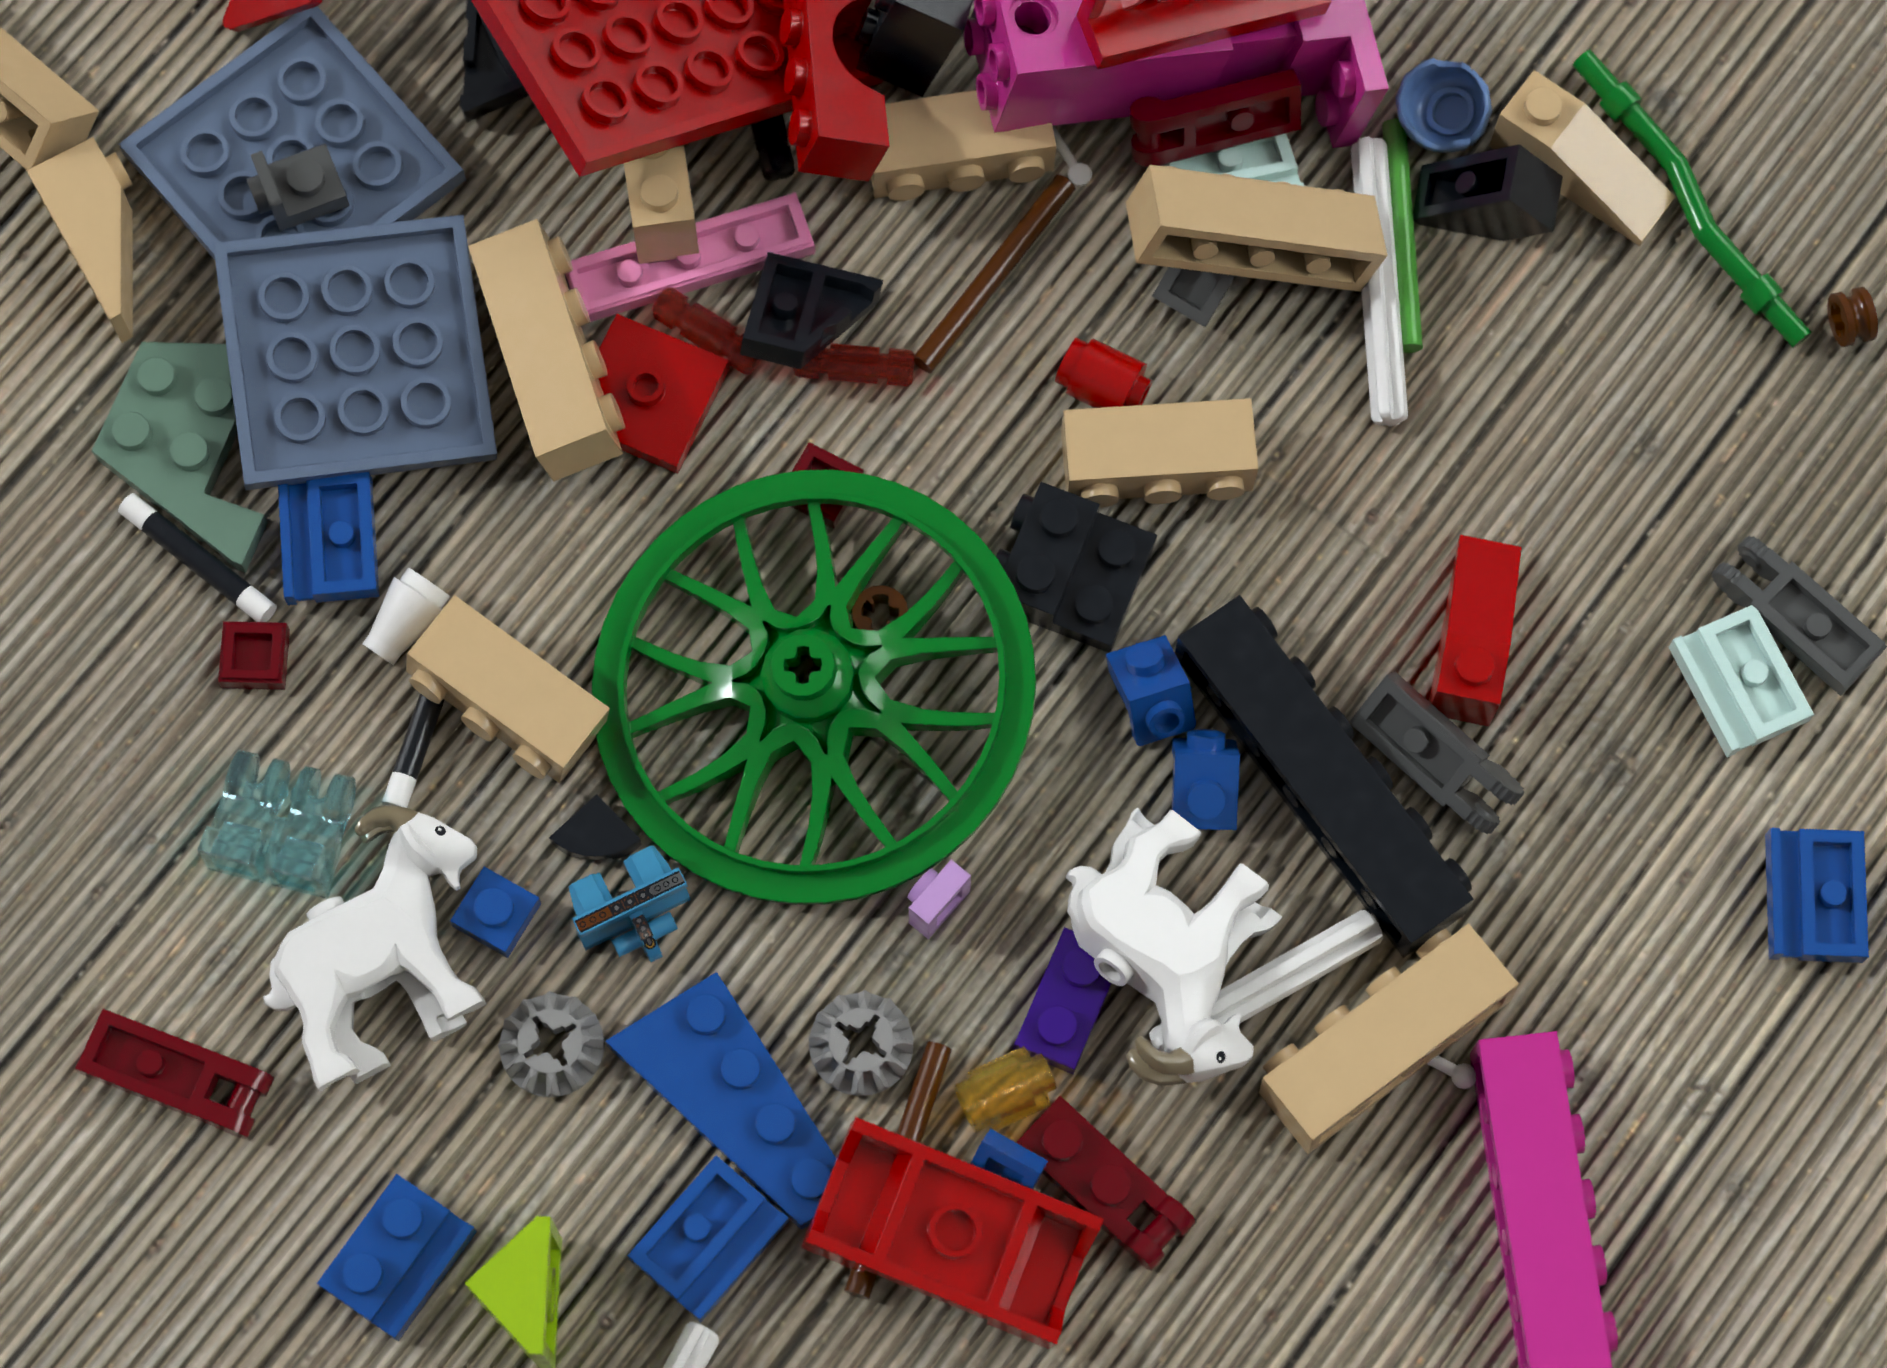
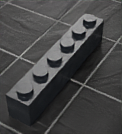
[1175,595,1474,958]

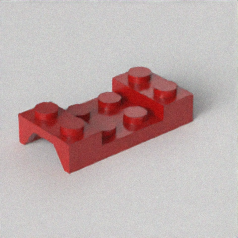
[801,1117,1104,1349]

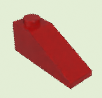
[1429,535,1522,727]

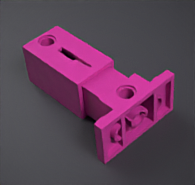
[963,0,1389,148]

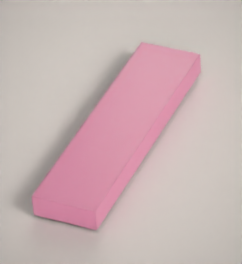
[565,192,815,322]

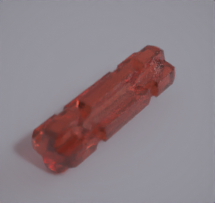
[652,287,762,375]
[793,343,915,386]

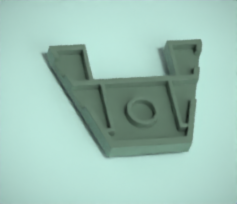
[92,342,268,573]

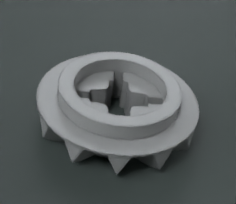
[809,990,914,1096]
[498,991,604,1097]

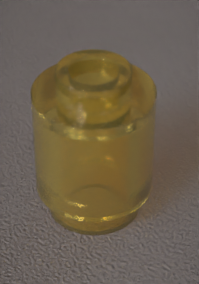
[954,1046,1057,1133]

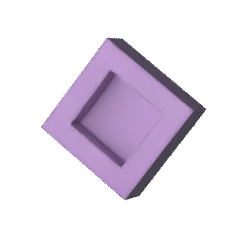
[907,860,971,939]

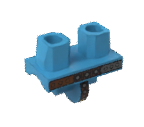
[569,845,691,963]

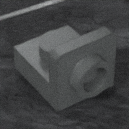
[246,143,350,231]
[1152,267,1236,327]

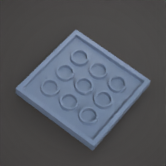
[119,6,466,260]
[213,215,497,491]

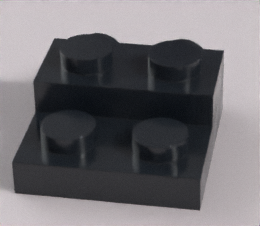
[996,482,1157,653]

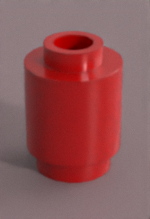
[1055,337,1153,408]

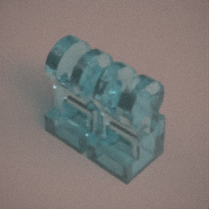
[197,750,356,899]

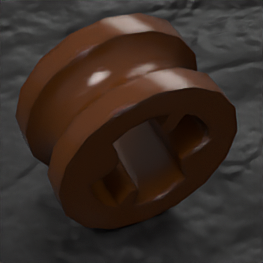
[1827,287,1878,347]
[852,585,908,631]

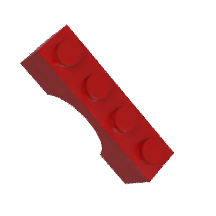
[780,0,890,182]

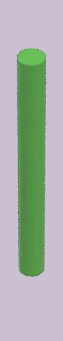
[1382,118,1423,353]

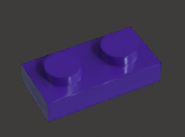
[1013,927,1112,1075]

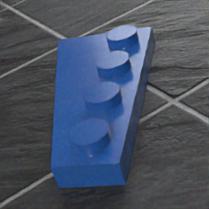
[605,972,837,1230]

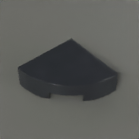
[549,794,642,860]

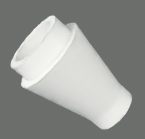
[362,567,450,666]

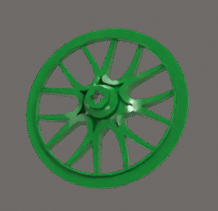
[591,470,1036,905]

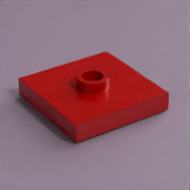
[599,313,730,474]

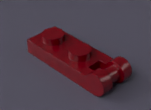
[1130,69,1301,167]
[75,1009,274,1139]
[1016,1096,1196,1271]

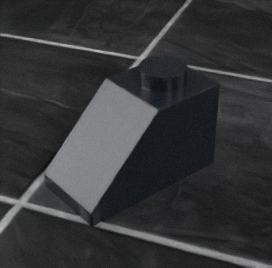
[1413,144,1563,241]

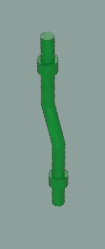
[1572,49,1812,348]

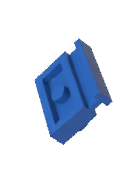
[278,472,379,605]
[1765,828,1869,963]
[627,1155,789,1323]
[317,1173,477,1341]

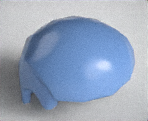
[1395,58,1493,153]

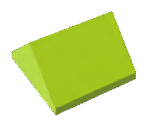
[465,1216,562,1368]

